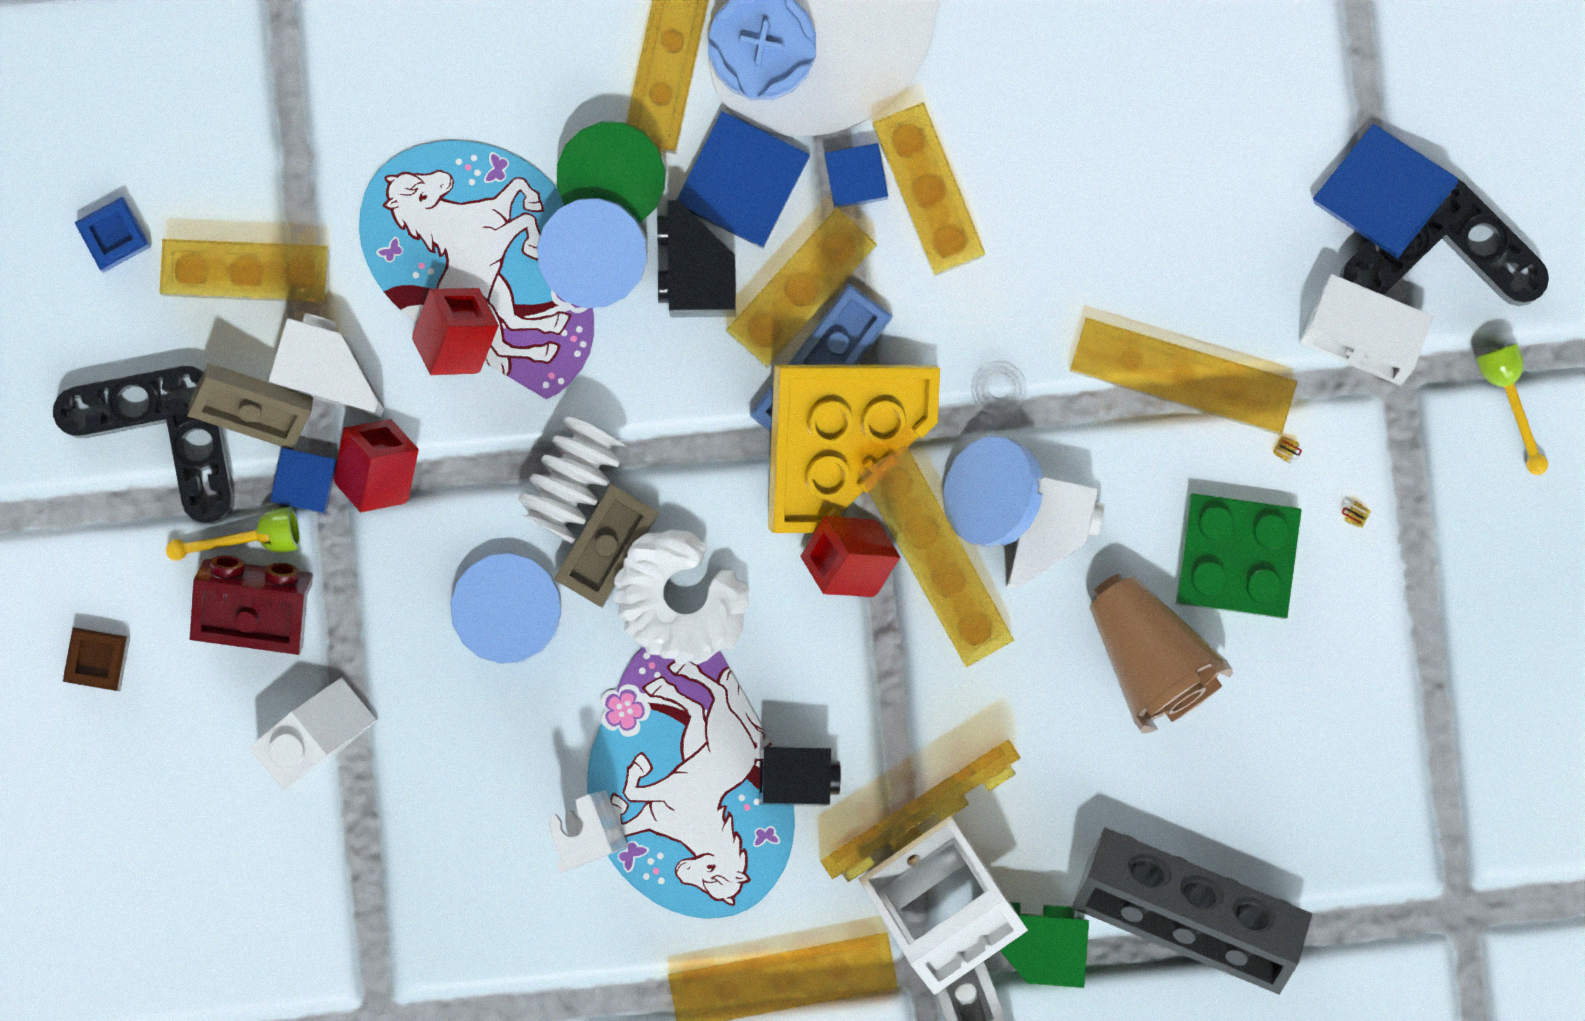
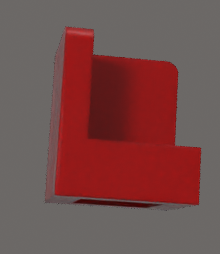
[412,288,499,375]
[334,419,419,513]
[800,516,900,597]

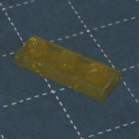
[872,102,986,277]
[726,207,878,369]
[159,239,330,303]

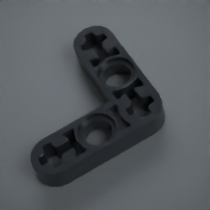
[1340,179,1549,306]
[53,366,235,525]

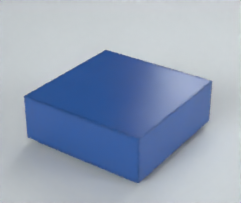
[824,143,889,209]
[74,196,152,273]
[270,448,337,514]

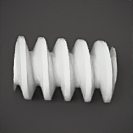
[518,417,628,543]

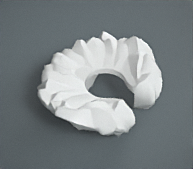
[614,529,750,665]

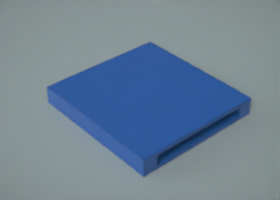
[677,111,810,249]
[1313,124,1458,259]

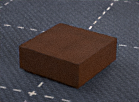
[62,627,130,692]

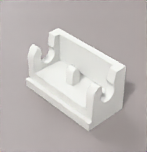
[1299,274,1434,386]
[549,790,628,873]

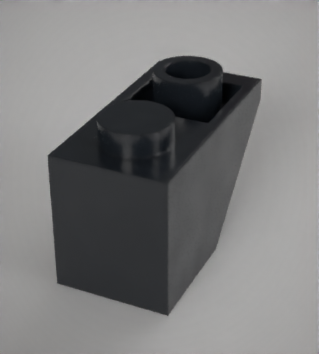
[657,200,736,318]

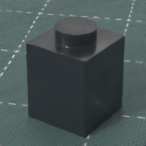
[759,747,841,807]

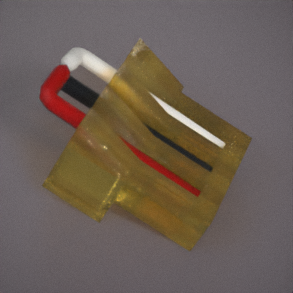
[1273,436,1302,463]
[1342,501,1371,528]

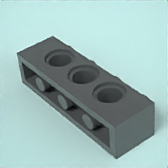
[1071,827,1313,995]

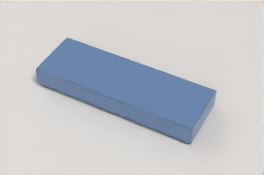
[750,284,893,433]

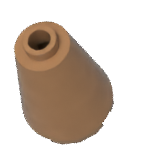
[1090,574,1234,734]

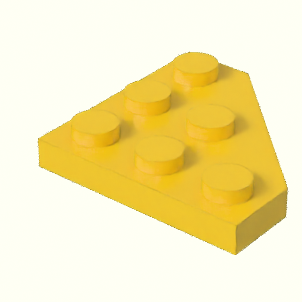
[768,365,940,533]

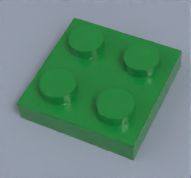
[1175,493,1302,619]

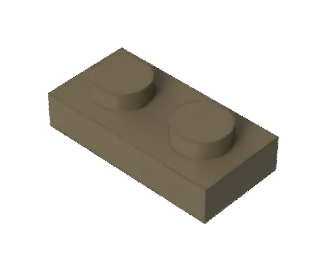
[187,363,313,450]
[554,484,659,609]

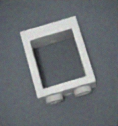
[859,815,1028,995]

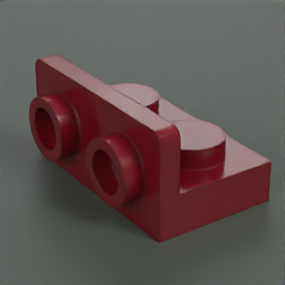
[189,555,313,655]

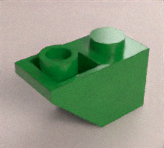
[999,902,1089,988]

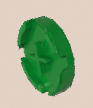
[557,121,666,224]

